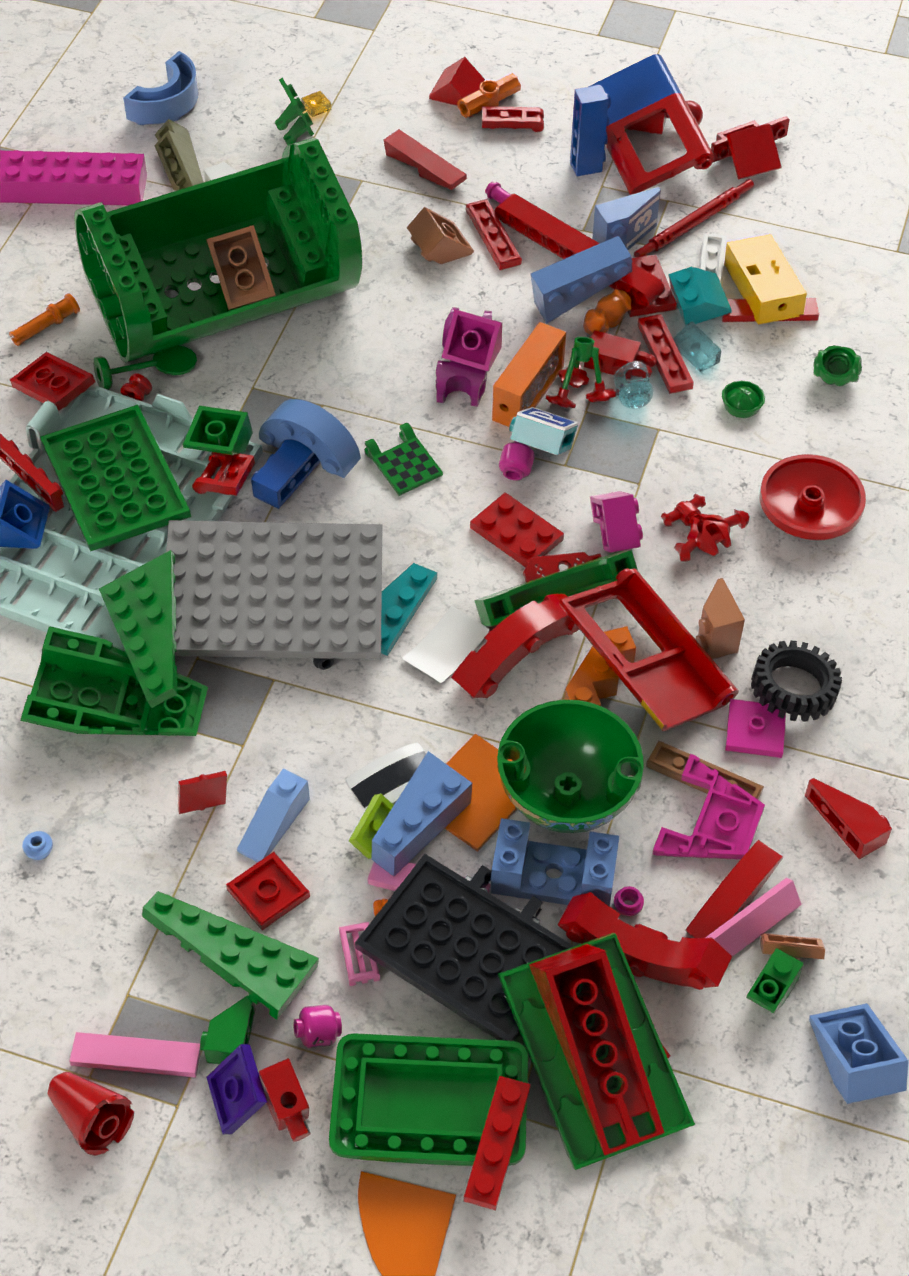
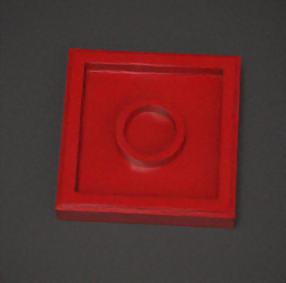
[226,852,310,930]

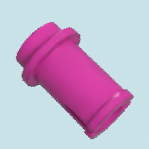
[485,182,511,203]

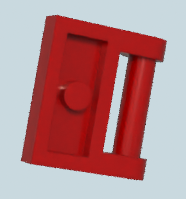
[192,452,255,496]

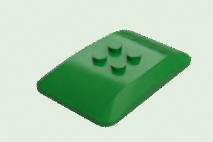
[329,1033,528,1166]

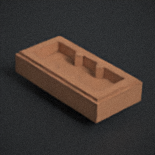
[760,933,825,960]

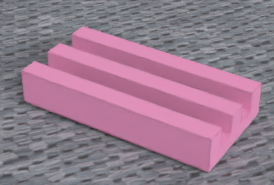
[339,922,380,986]

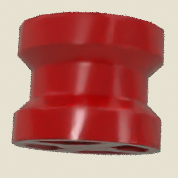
[120,373,153,402]

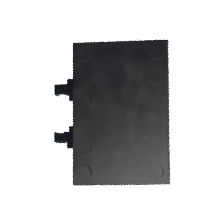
[355,854,575,1041]

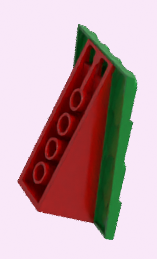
[498,933,695,1170]

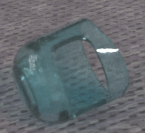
[613,361,654,409]

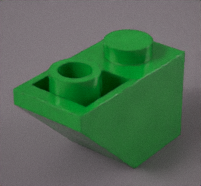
[746,948,804,1013]

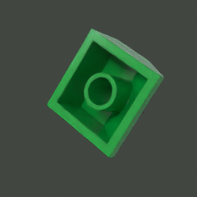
[183,406,253,455]

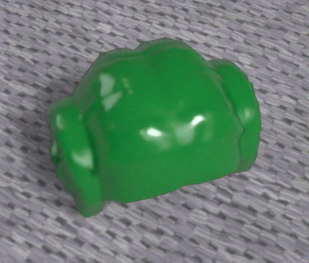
[813,345,862,386]

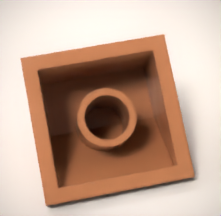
[406,207,474,264]
[696,578,745,659]

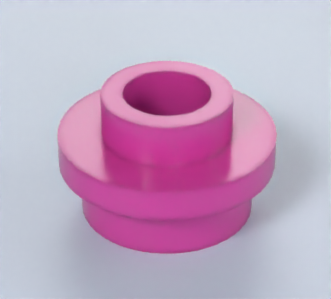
[614,886,644,916]

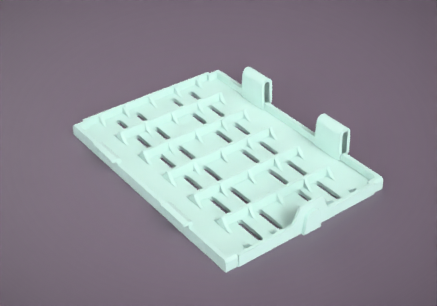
[0,386,263,651]

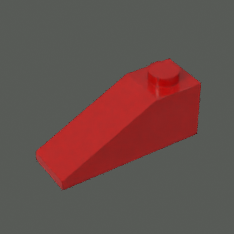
[805,778,892,860]

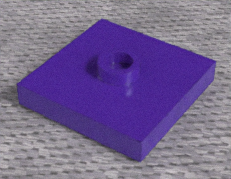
[206,1044,267,1134]

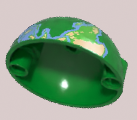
[497,700,644,833]

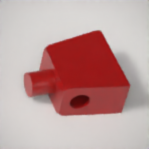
[259,1058,311,1142]

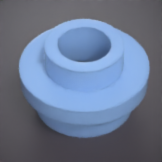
[22,831,53,860]

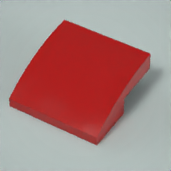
[726,124,782,180]

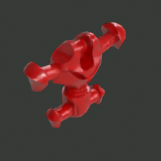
[661,494,750,562]

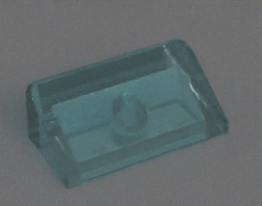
[673,322,721,372]

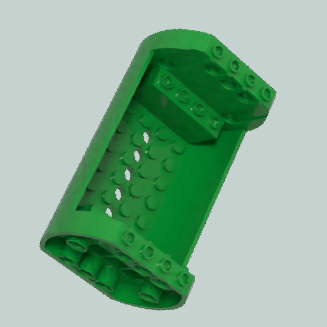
[74,138,362,363]

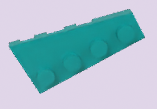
[381,563,437,656]

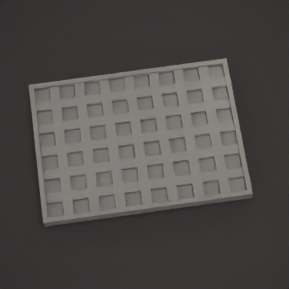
[166,520,383,659]

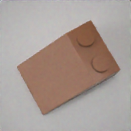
[207,225,276,310]

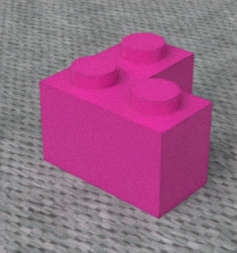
[590,491,643,553]

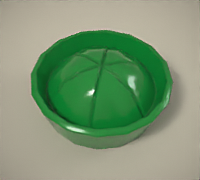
[722,380,765,418]

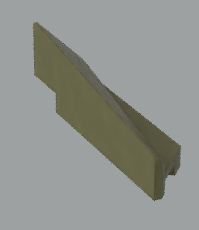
[154,119,203,191]

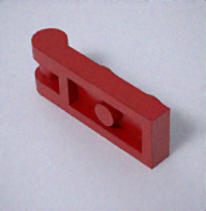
[482,106,544,132]

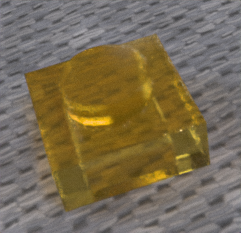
[301,91,332,117]

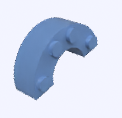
[123,51,198,125]
[259,399,361,478]

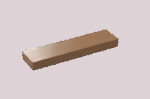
[646,741,764,799]

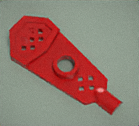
[523,552,602,582]

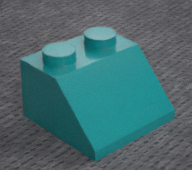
[668,266,732,327]

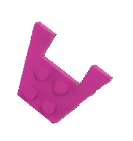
[652,753,765,859]

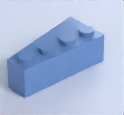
[530,236,632,324]
[372,751,473,876]

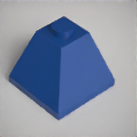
[0,480,50,549]

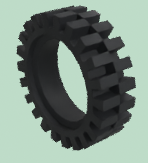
[751,640,842,722]

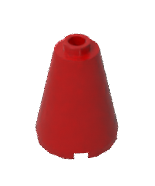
[47,1072,134,1156]

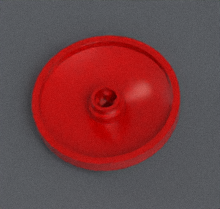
[759,454,866,540]

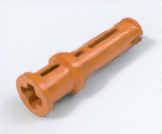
[9,293,80,346]

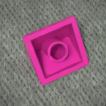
[441,309,502,371]

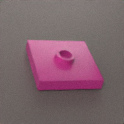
[725,699,786,758]

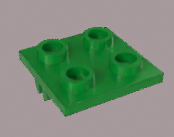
[275,77,314,145]

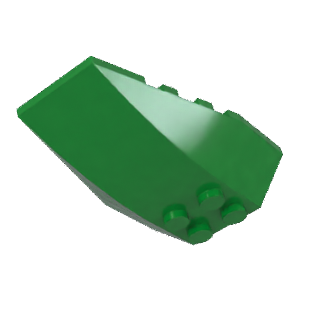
[20,626,208,736]

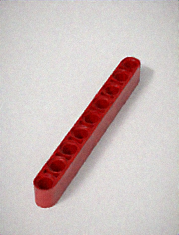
[495,194,665,307]

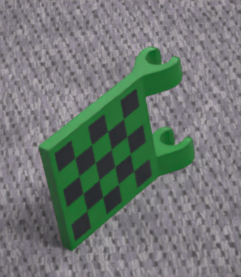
[364,423,443,496]

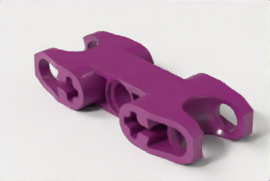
[436,307,492,407]

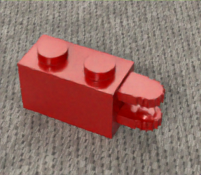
[583,330,657,380]

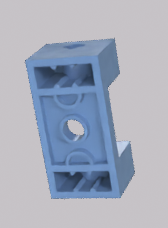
[491,818,619,907]

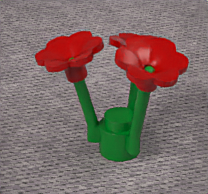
[545,337,617,408]

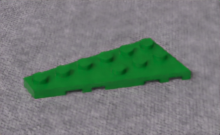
[99,550,177,708]
[142,891,319,1020]

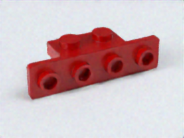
[711,116,790,163]

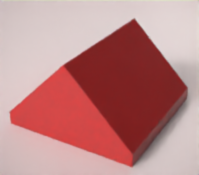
[429,57,485,106]

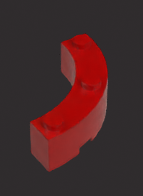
[451,594,579,698]
[558,892,733,990]

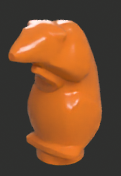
[583,289,632,335]

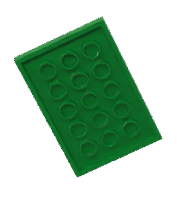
[40,404,191,552]

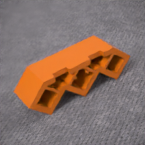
[564,626,636,706]

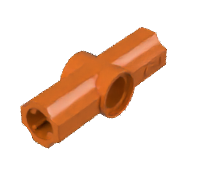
[458,73,521,118]

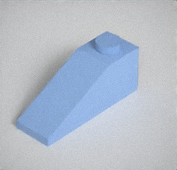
[237,768,310,862]

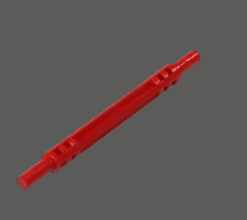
[634,179,754,258]

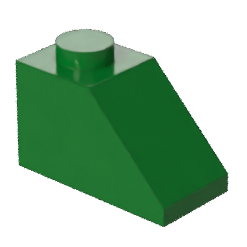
[200,995,256,1064]

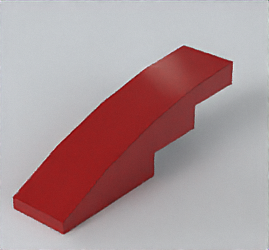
[685,840,783,938]

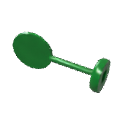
[93,346,197,390]

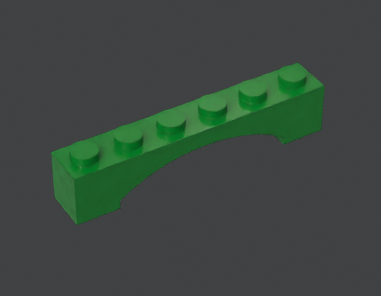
[474,550,638,626]

